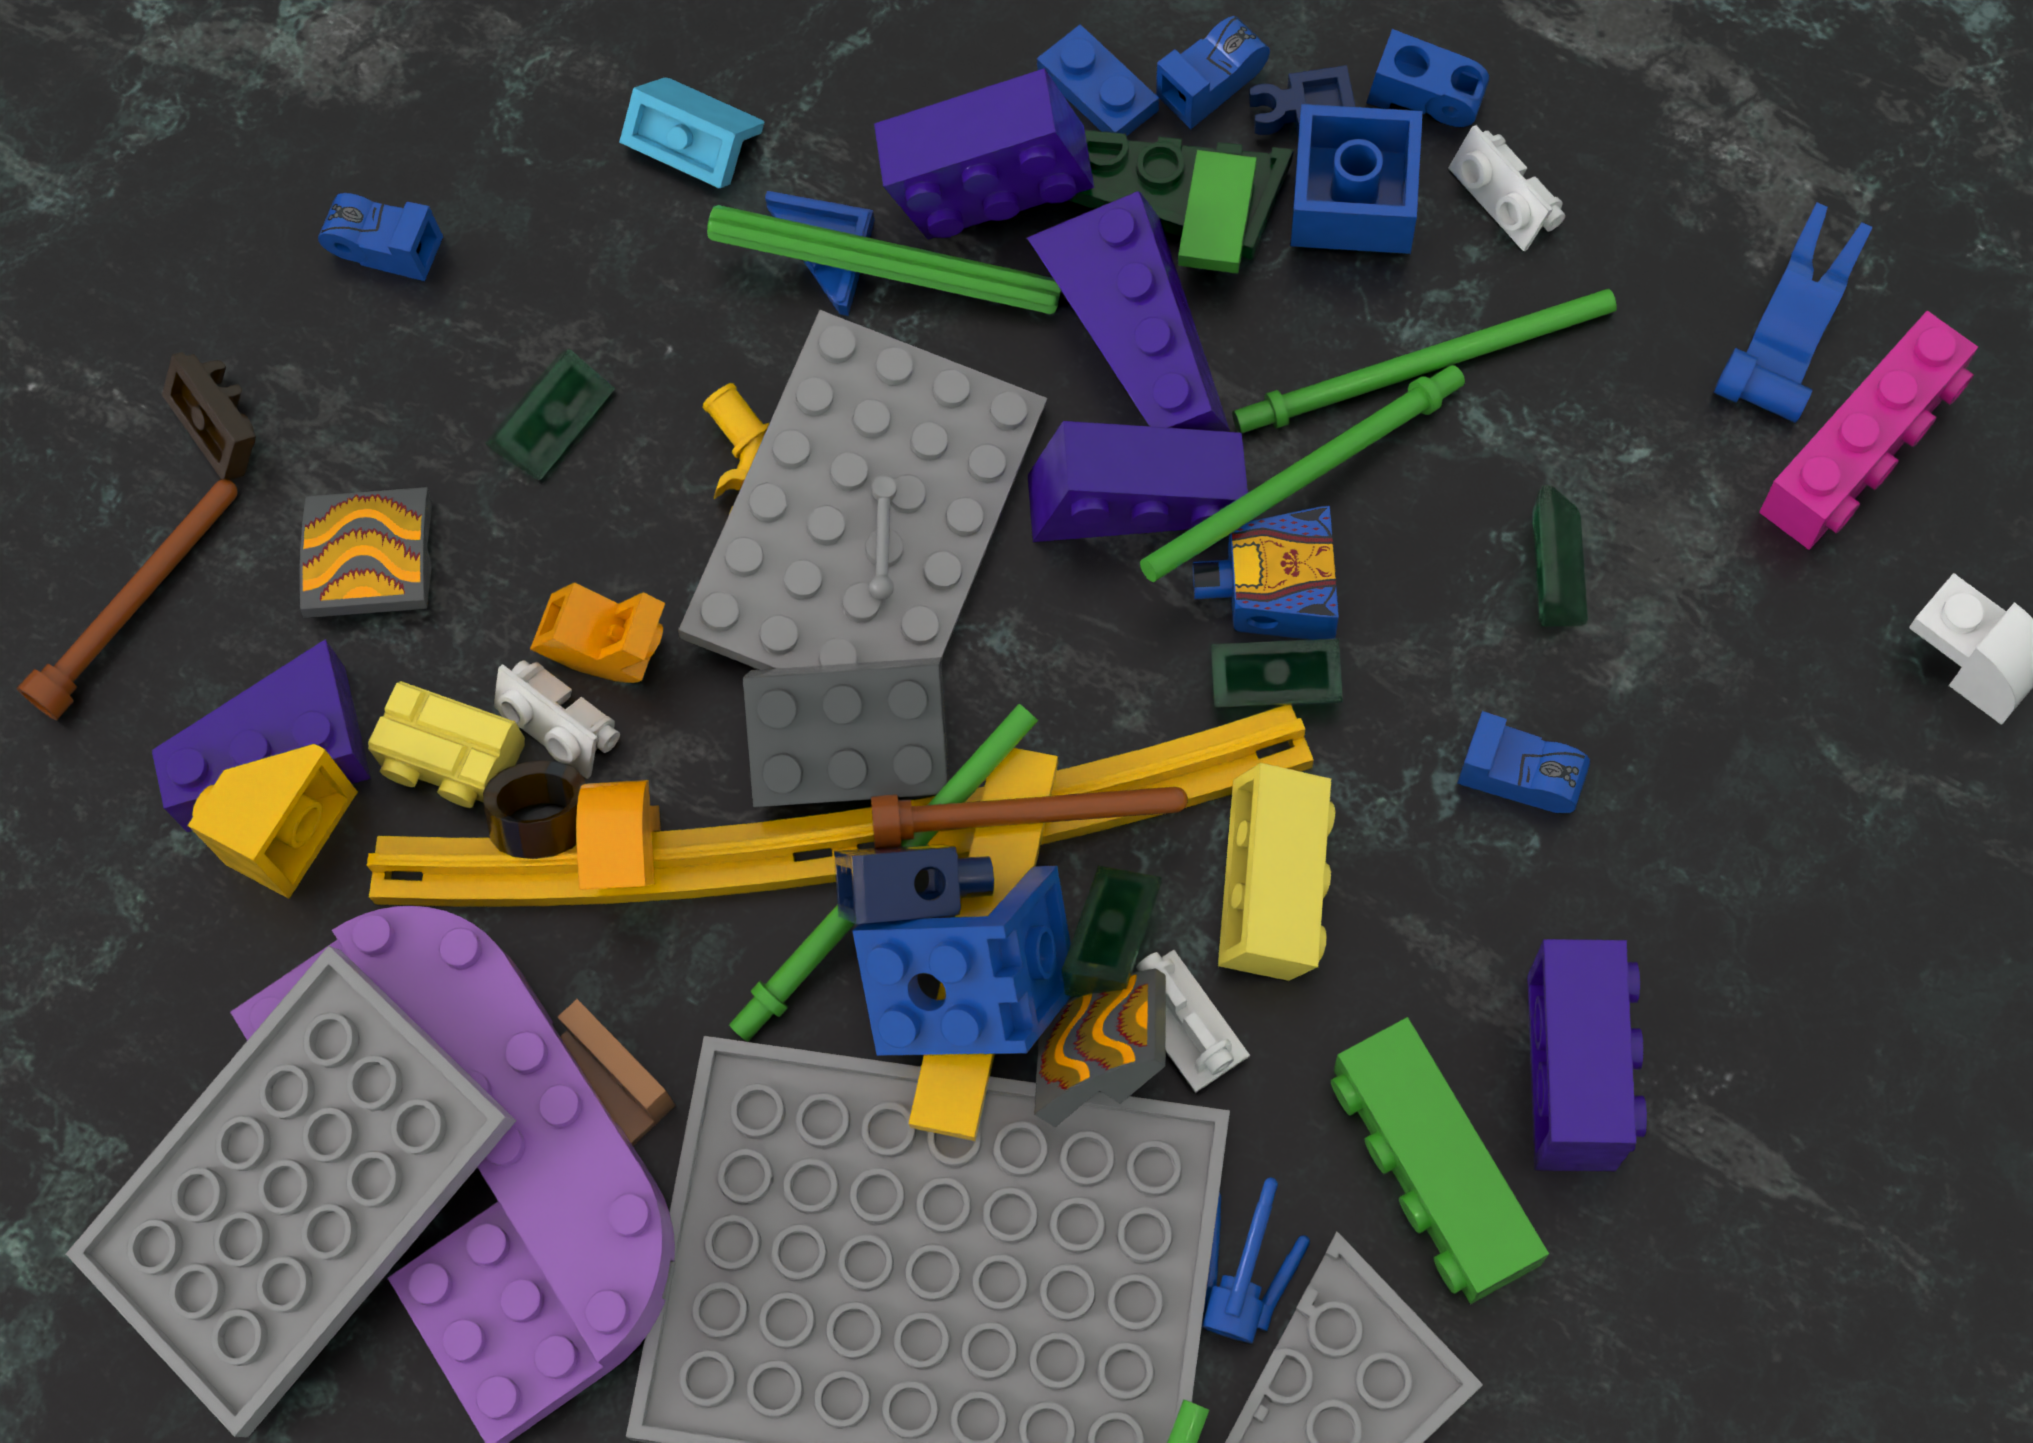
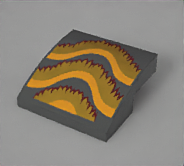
[300,487,432,618]
[1034,968,1166,1127]

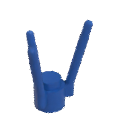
[1202,1177,1310,1343]

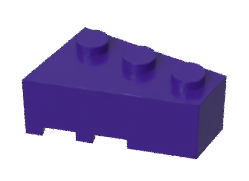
[1027,421,1248,542]
[152,639,371,832]

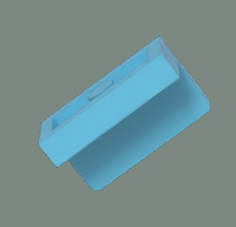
[619,77,764,188]

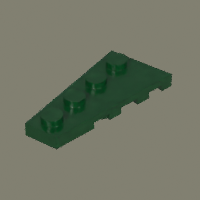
[1068,130,1293,260]

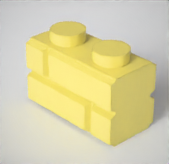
[368,681,525,808]

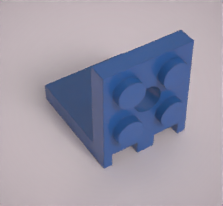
[852,866,1078,1056]

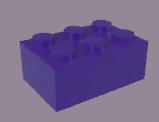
[874,68,1095,239]
[1527,939,1647,1172]

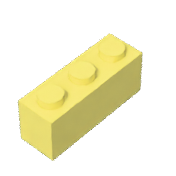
[1218,763,1335,981]

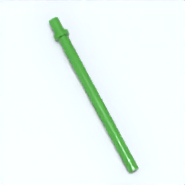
[1232,288,1617,433]
[1140,365,1465,582]
[729,703,1038,1042]

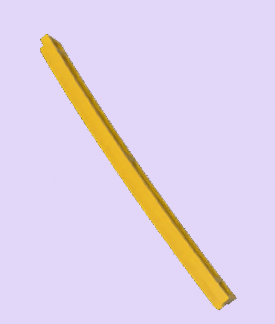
[367,703,1314,907]

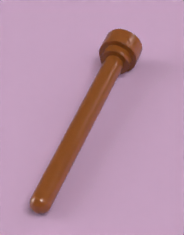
[17,479,238,721]
[871,787,1188,849]

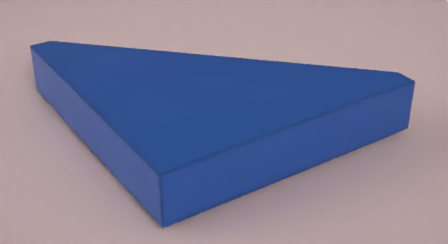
[765,191,875,316]

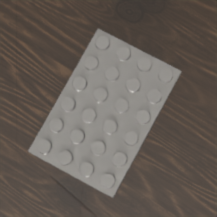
[678,310,1047,670]
[66,946,516,1437]

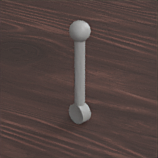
[869,475,897,600]

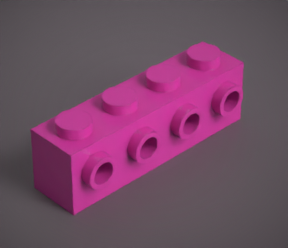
[1759,311,1978,550]

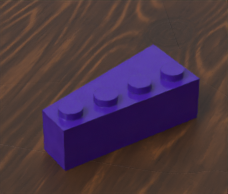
[1027,191,1230,432]

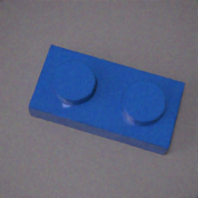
[1037,24,1159,136]

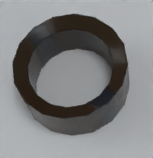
[483,760,585,859]

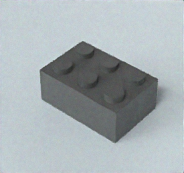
[743,657,950,807]

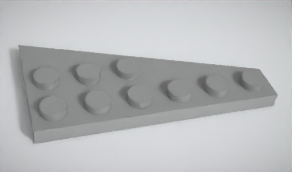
[1225,1232,1483,1443]

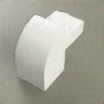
[1909,573,2033,725]

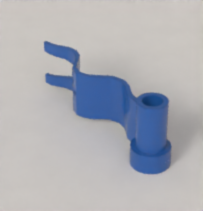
[1713,202,1872,423]

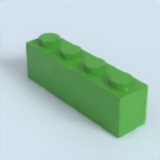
[1331,1017,1549,1305]

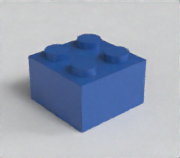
[1290,104,1423,254]

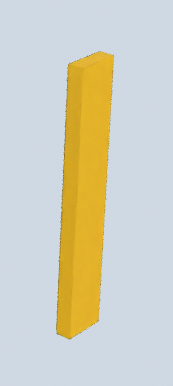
[908,748,1058,1141]

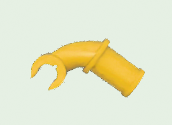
[702,383,770,514]

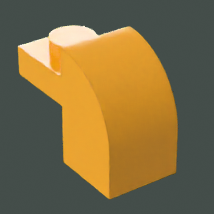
[530,582,665,683]
[576,780,661,890]

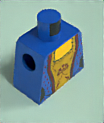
[1193,506,1339,641]

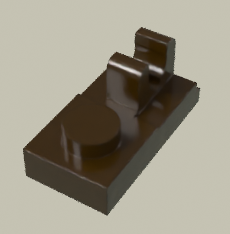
[162,352,256,480]

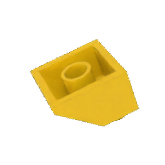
[188,744,358,899]

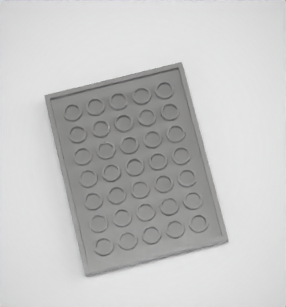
[626,1036,1230,1443]

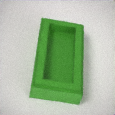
[1178,150,1257,274]

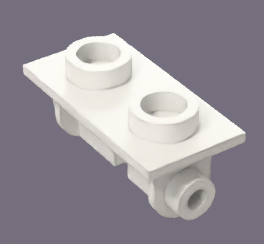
[1448,125,1566,251]
[494,660,620,779]
[1136,950,1250,1093]

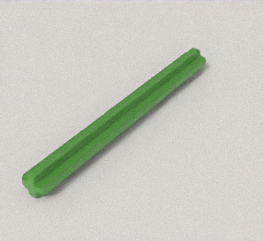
[707,205,1061,314]

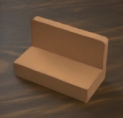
[558,999,676,1146]

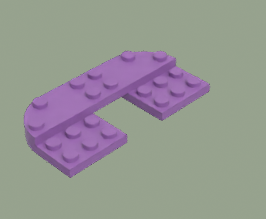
[230,906,675,1443]

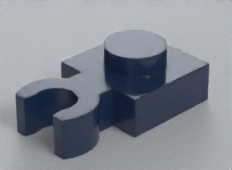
[1249,65,1356,136]

